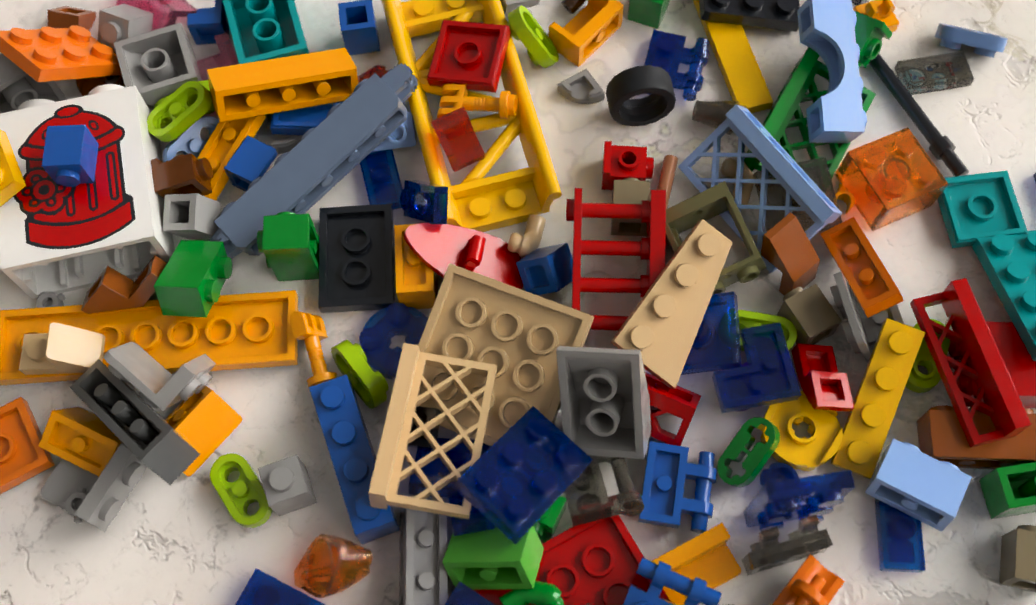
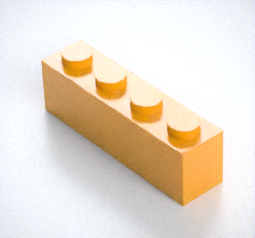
[206,48,358,122]

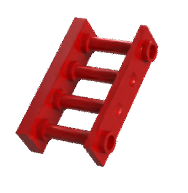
[566,188,666,331]

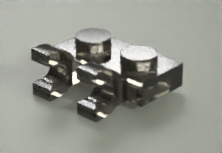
[742,514,833,576]

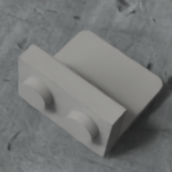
[830,272,904,363]
[103,341,216,411]
[41,443,147,532]

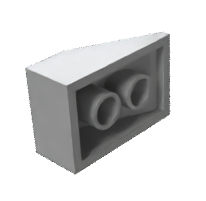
[556,346,651,459]

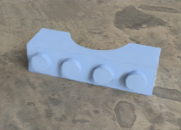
[797,0,867,143]

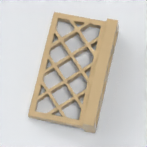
[368,343,497,519]

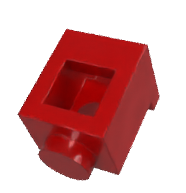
[601,141,654,190]

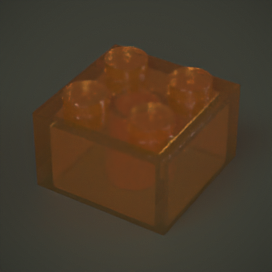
[834,127,948,231]

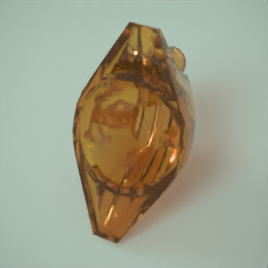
[294,534,372,598]

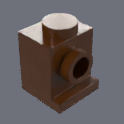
[151,153,213,199]

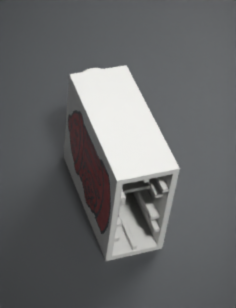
[0,84,175,299]

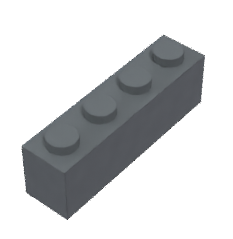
[70,359,200,485]

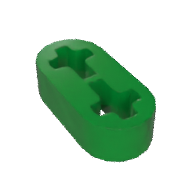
[717,417,780,487]

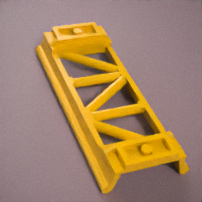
[381,0,562,232]

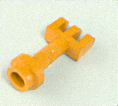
[437,84,518,122]
[290,311,337,388]

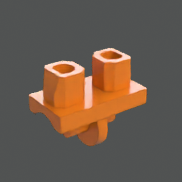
[771,554,845,605]

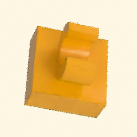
[853,0,900,32]

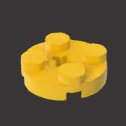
[761,391,843,471]

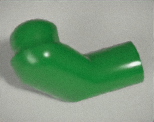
[499,580,564,605]

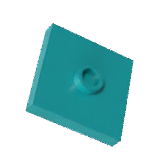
[933,171,1028,248]

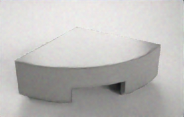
[558,69,605,104]

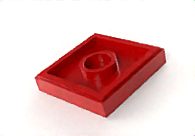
[427,20,511,93]

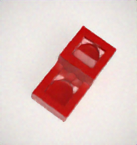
[791,344,854,412]

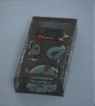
[894,51,974,95]

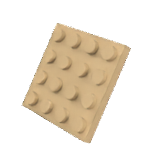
[418,263,594,464]

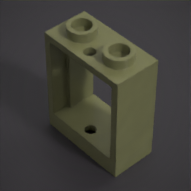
[666,181,767,299]

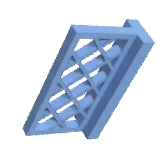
[678,104,843,273]

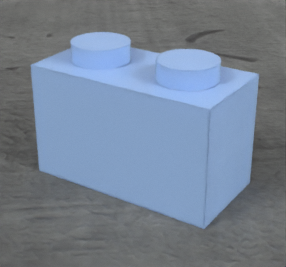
[865,438,972,532]

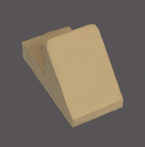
[19,323,106,375]

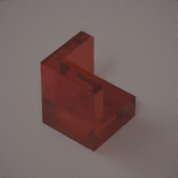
[431,106,485,172]

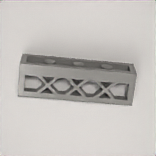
[399,497,448,605]

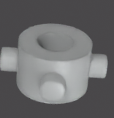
[36,292,66,308]
[61,487,87,523]

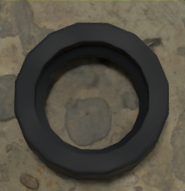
[606,65,676,126]

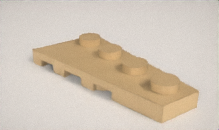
[611,219,733,389]

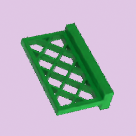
[744,47,876,193]

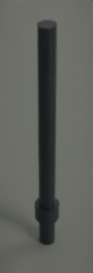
[869,54,969,177]

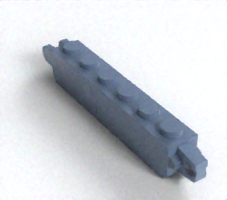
[209,63,418,259]

